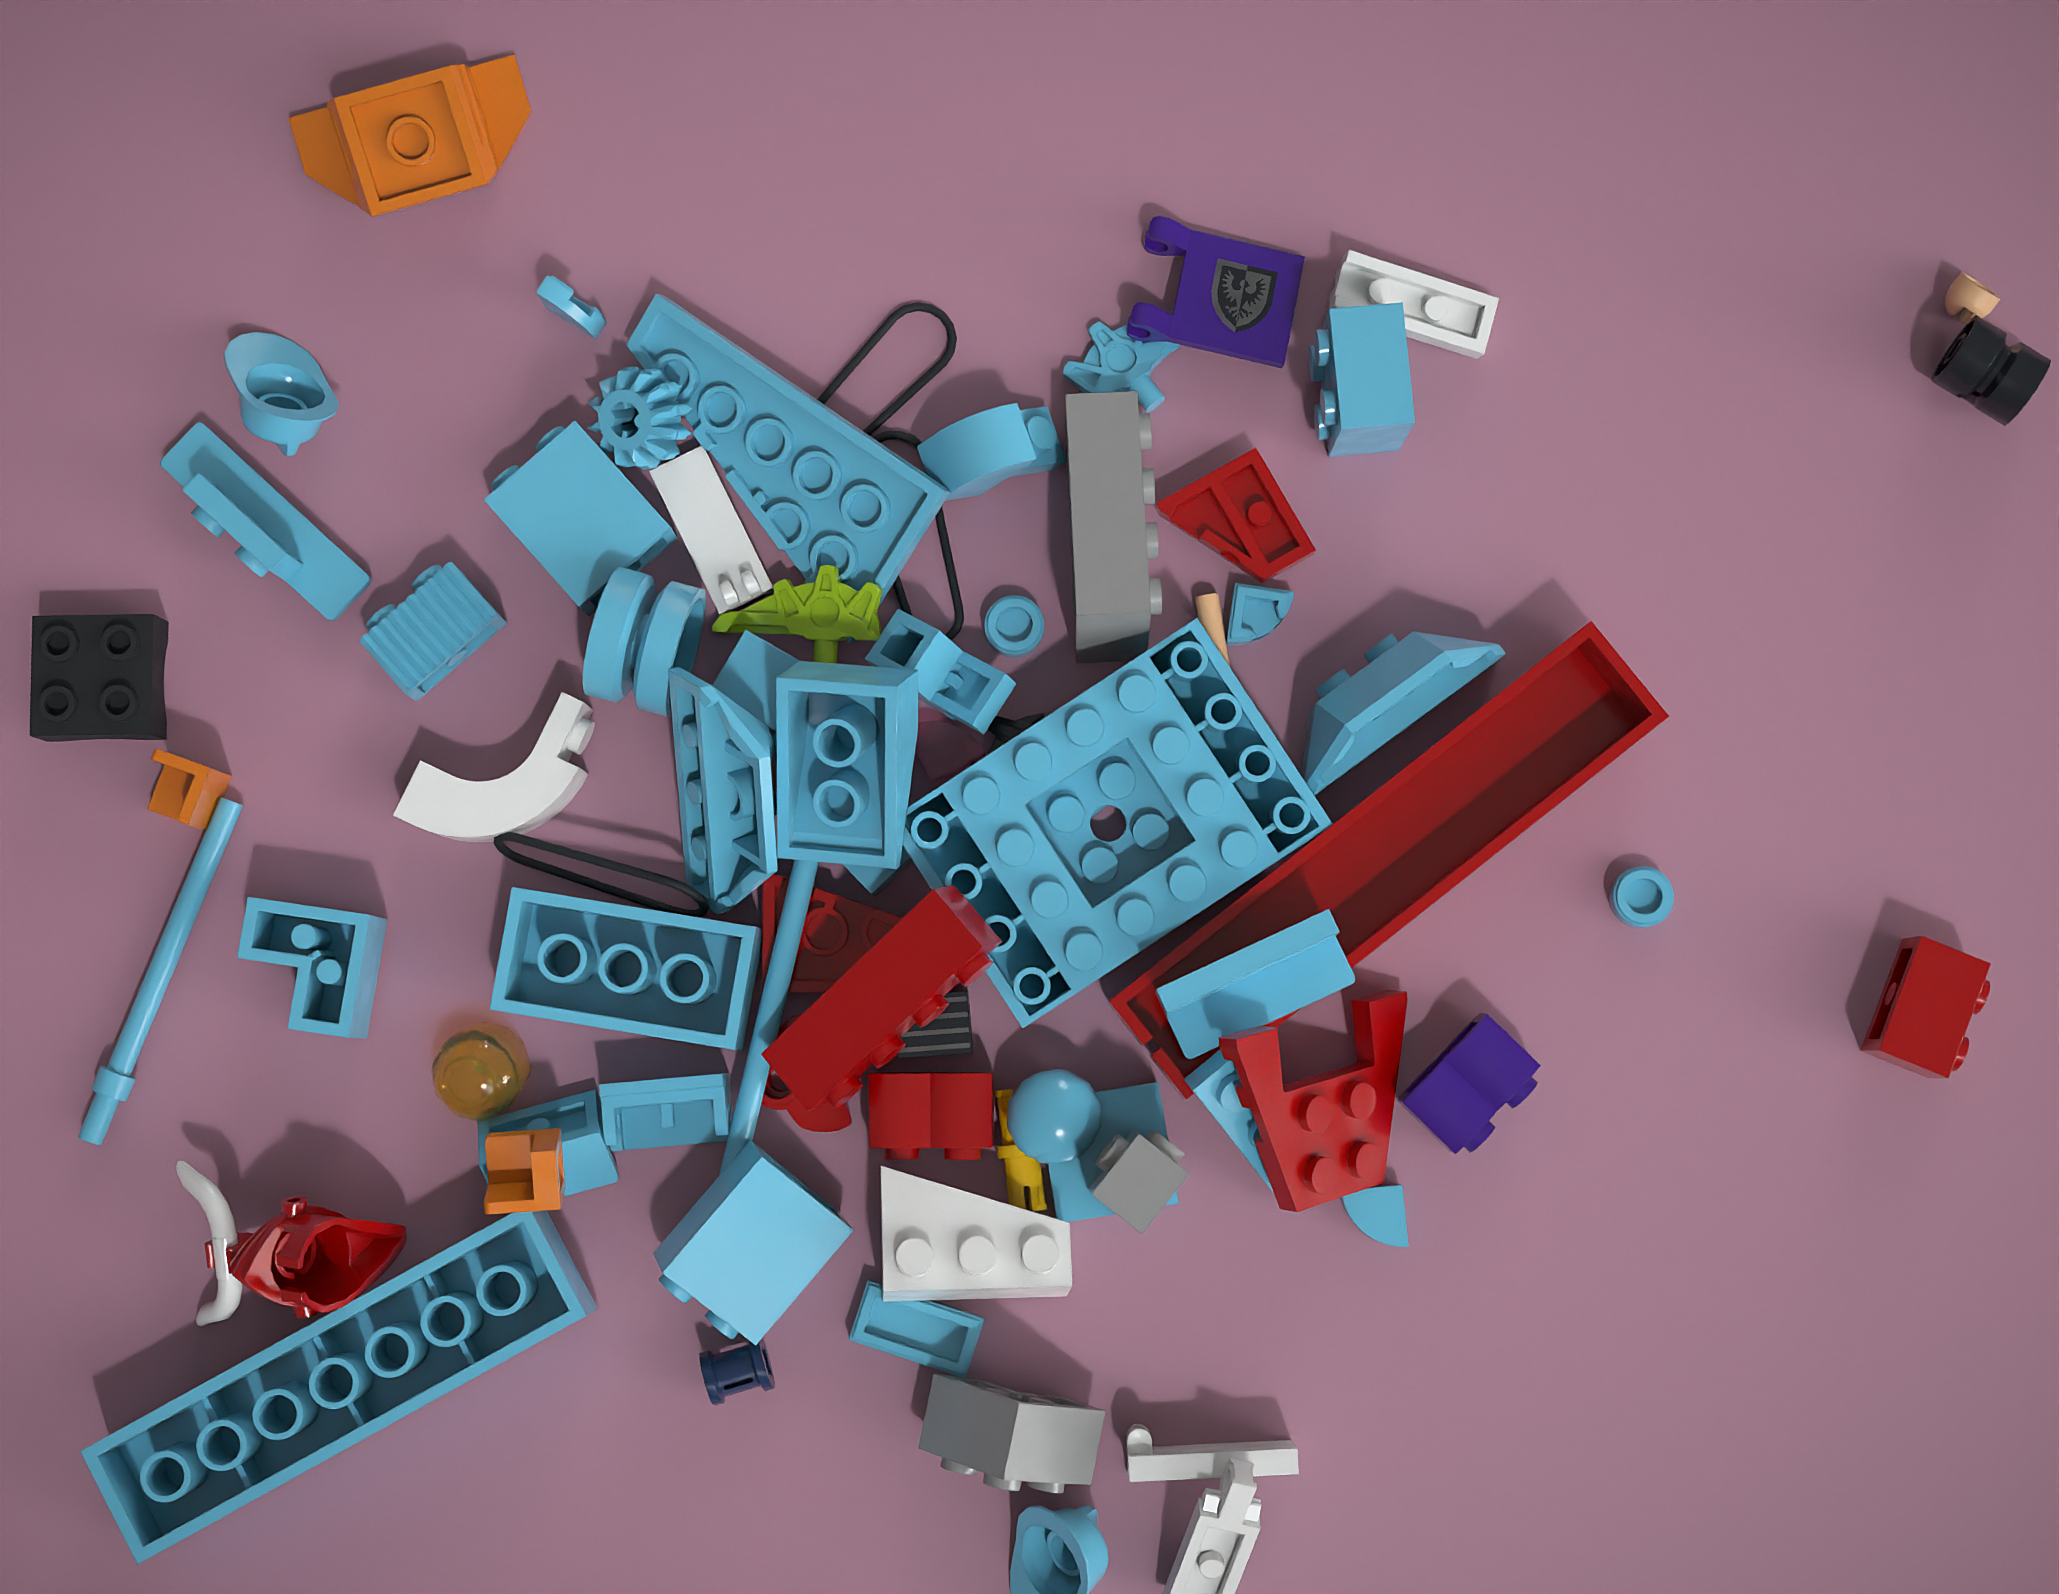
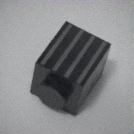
[898,991,973,1059]

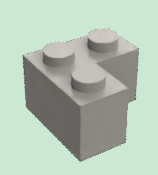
[918,1374,1106,1493]

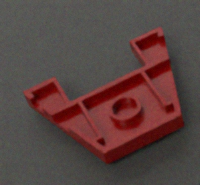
[1219,990,1408,1212]

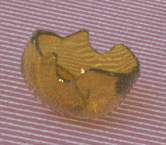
[431,1022,531,1122]

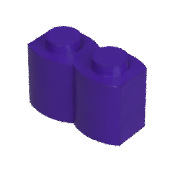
[1397,1013,1541,1154]

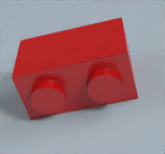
[1860,936,1991,1078]

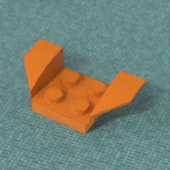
[288,54,532,217]

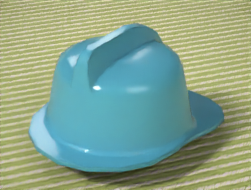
[223,332,339,456]
[1010,1505,1109,1594]

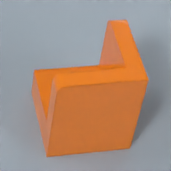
[147,748,232,830]
[484,1128,566,1214]

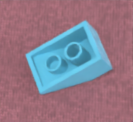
[776,661,918,869]

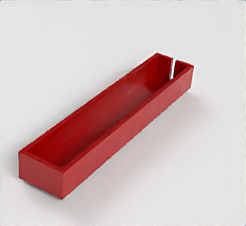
[1107,621,1669,1100]

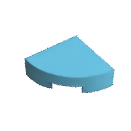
[536,275,607,339]
[1226,583,1294,645]
[1341,1184,1409,1247]

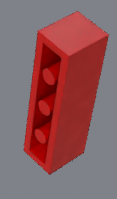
[761,885,1002,1111]

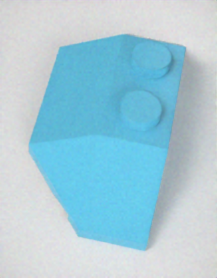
[1300,631,1506,796]
[668,667,777,915]

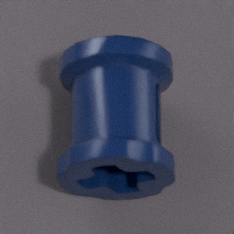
[699,1338,775,1406]

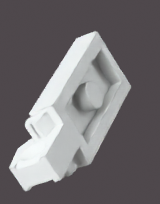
[1163,1458,1261,1594]

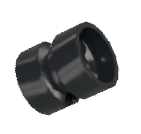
[1931,315,2051,426]

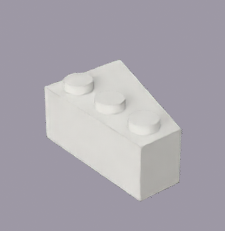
[880,1166,1072,1302]

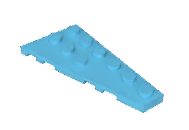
[626,294,951,643]

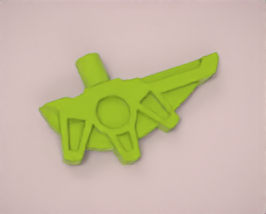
[712,565,883,664]

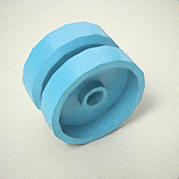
[582,567,706,717]

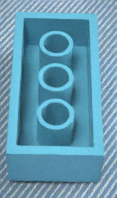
[489,887,763,1050]

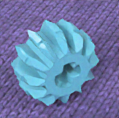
[587,367,693,470]

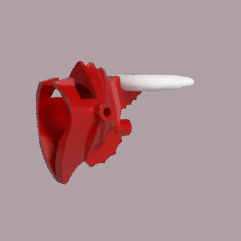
[176,1161,407,1327]

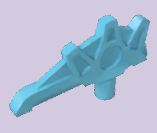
[1063,313,1182,412]

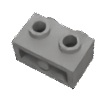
[1087,1129,1190,1234]

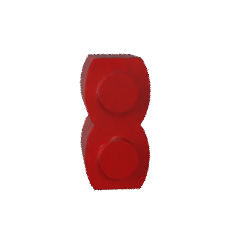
[869,1072,994,1160]

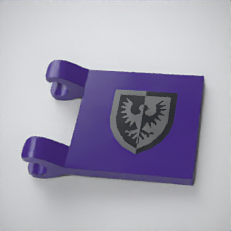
[1126,216,1305,369]

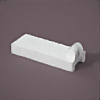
[1327,250,1499,359]
[649,446,774,615]
[1126,1424,1299,1482]

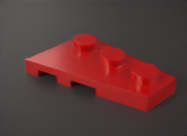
[762,874,903,993]

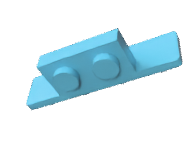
[160,422,372,622]

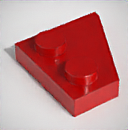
[1155,447,1316,583]

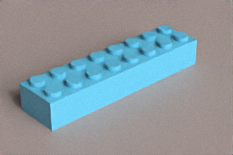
[80,1211,598,1565]

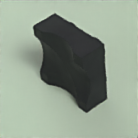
[30,614,169,742]

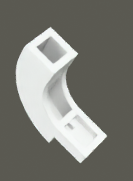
[393,692,595,842]

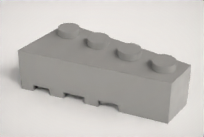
[1065,391,1162,663]

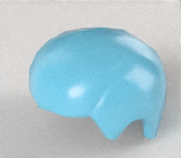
[1007,1068,1101,1164]

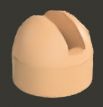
[1945,271,2001,324]

